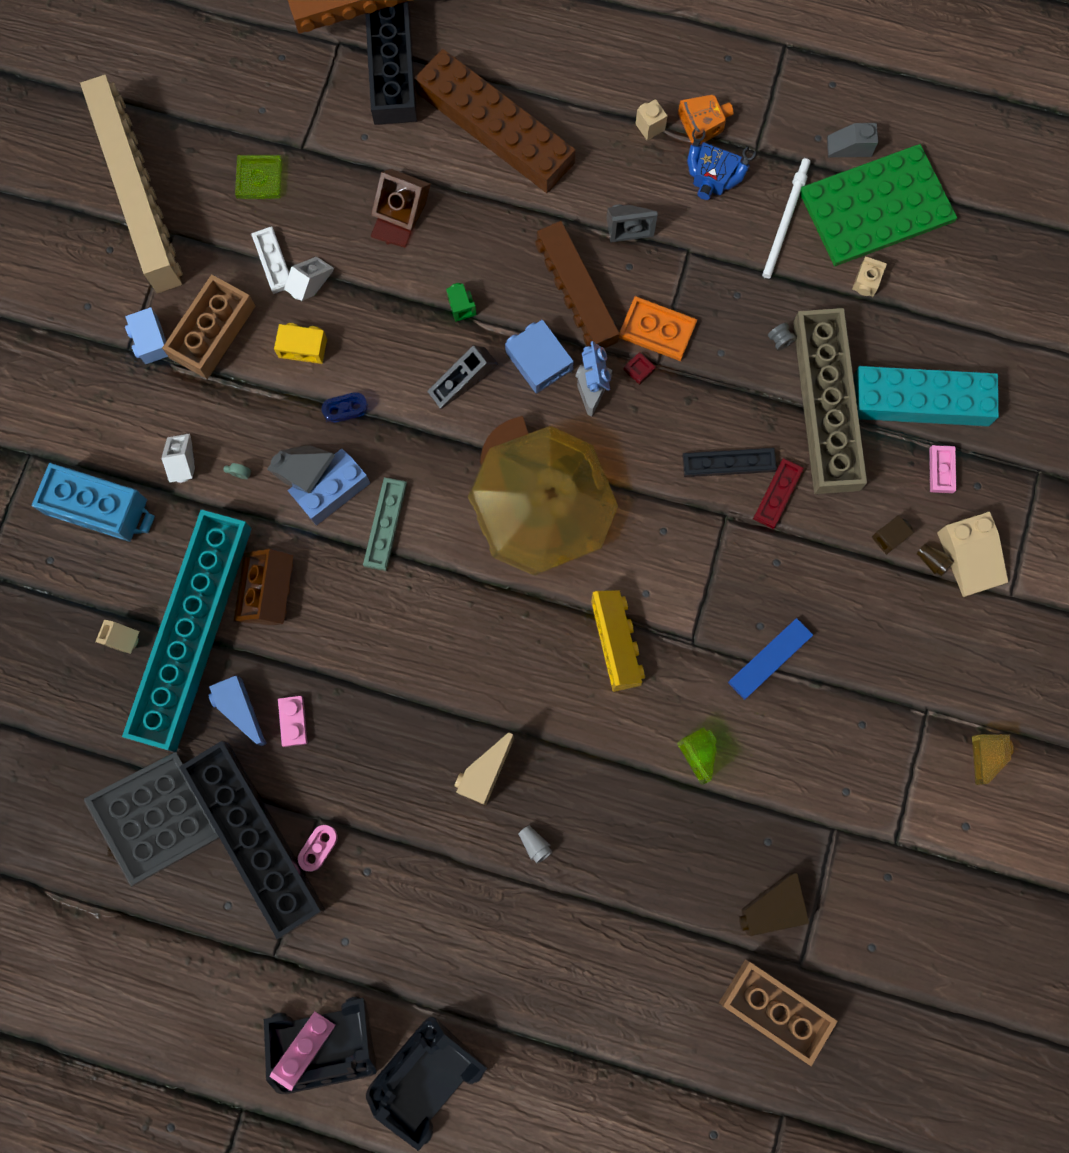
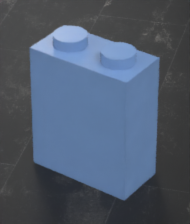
[505,320,574,394]

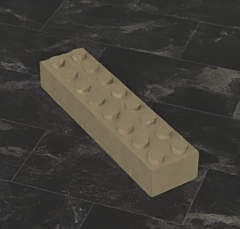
[793,308,867,494]

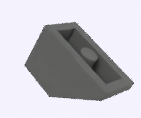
[827,123,878,157]

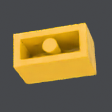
[274,323,327,364]

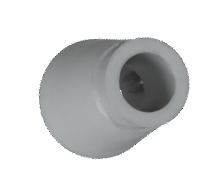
[518,825,552,864]

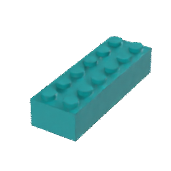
[853,366,999,426]

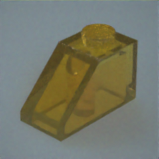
[972,735,1014,785]

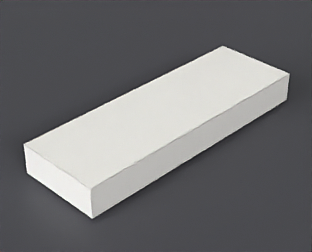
[251,226,289,294]

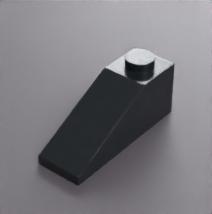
[427,345,498,409]

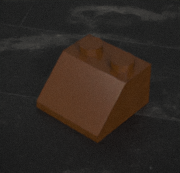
[371,169,431,230]

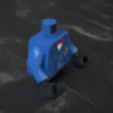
[687,128,757,200]

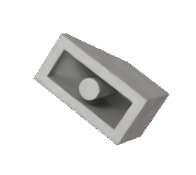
[575,365,612,417]

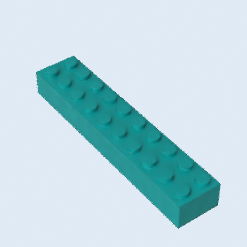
[122,510,252,752]

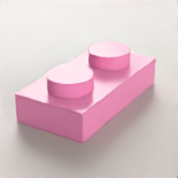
[929,445,956,493]
[278,696,308,747]

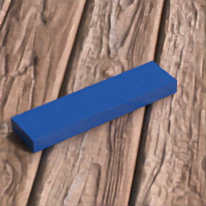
[728,618,813,700]

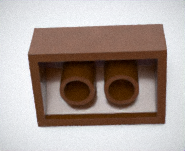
[234,549,294,625]

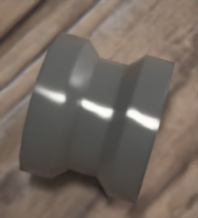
[768,322,797,351]

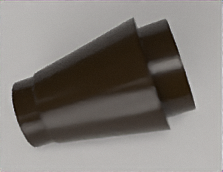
[916,543,953,576]

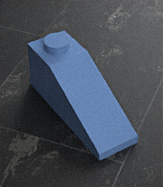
[209,676,266,746]

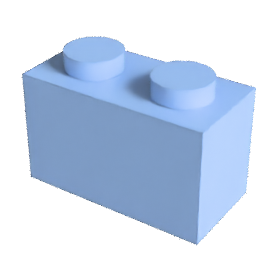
[125,307,168,364]

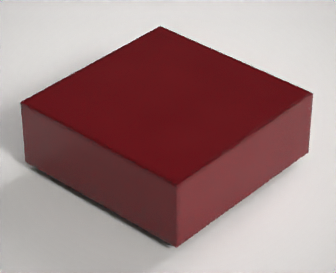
[623,352,656,385]

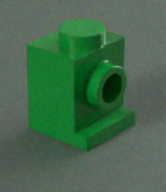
[446,283,477,322]

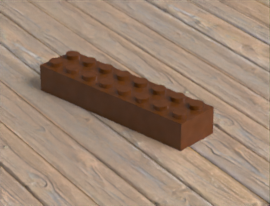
[414,49,575,193]

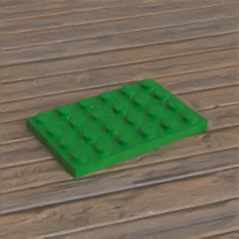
[800,144,957,267]

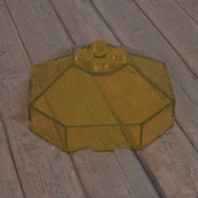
[468,426,618,576]

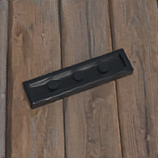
[682,448,777,477]

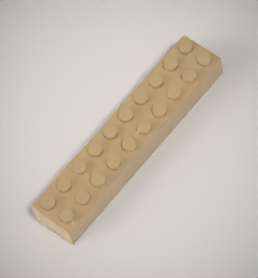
[80,75,183,293]

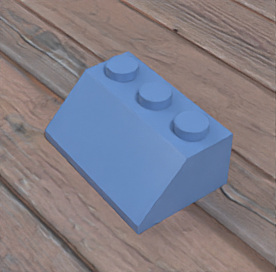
[287,449,370,526]

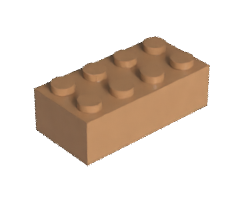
[162,274,256,379]
[719,960,838,1066]

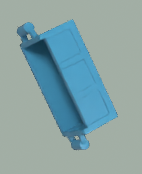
[31,463,155,542]

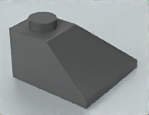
[607,204,658,242]
[267,445,335,494]

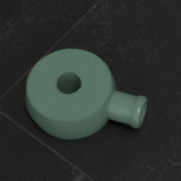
[224,463,251,479]

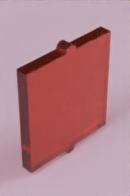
[371,218,412,248]

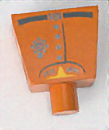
[678,95,733,144]

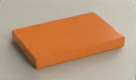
[619,296,697,361]

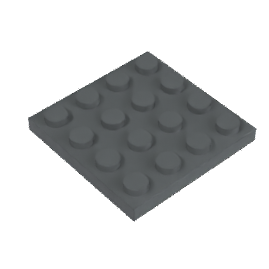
[84,752,219,887]

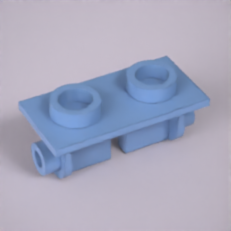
[582,341,611,392]

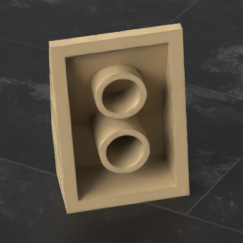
[937,512,1008,597]
[454,733,514,806]

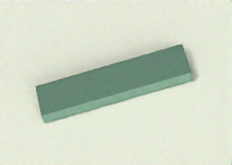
[363,477,407,571]

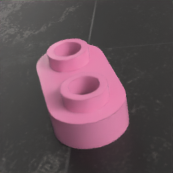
[298,825,338,871]

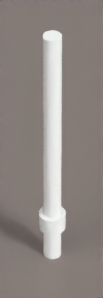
[762,158,811,279]

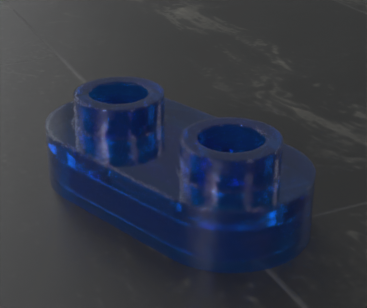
[322,392,368,423]

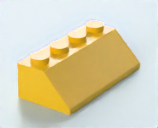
[591,590,645,692]

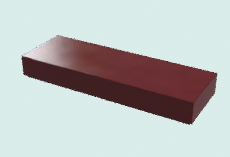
[753,458,804,529]

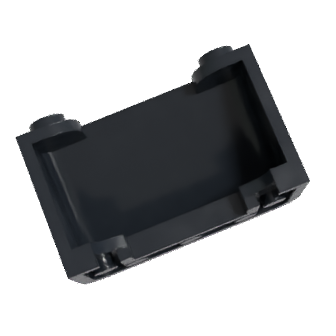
[264,997,377,1094]
[366,1016,487,1151]

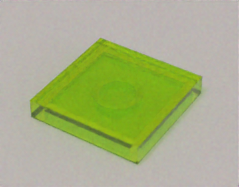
[235,155,282,199]

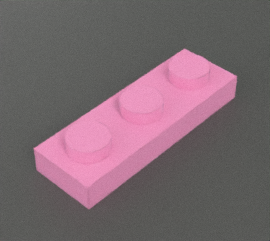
[270,1011,335,1091]

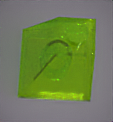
[677,727,717,785]

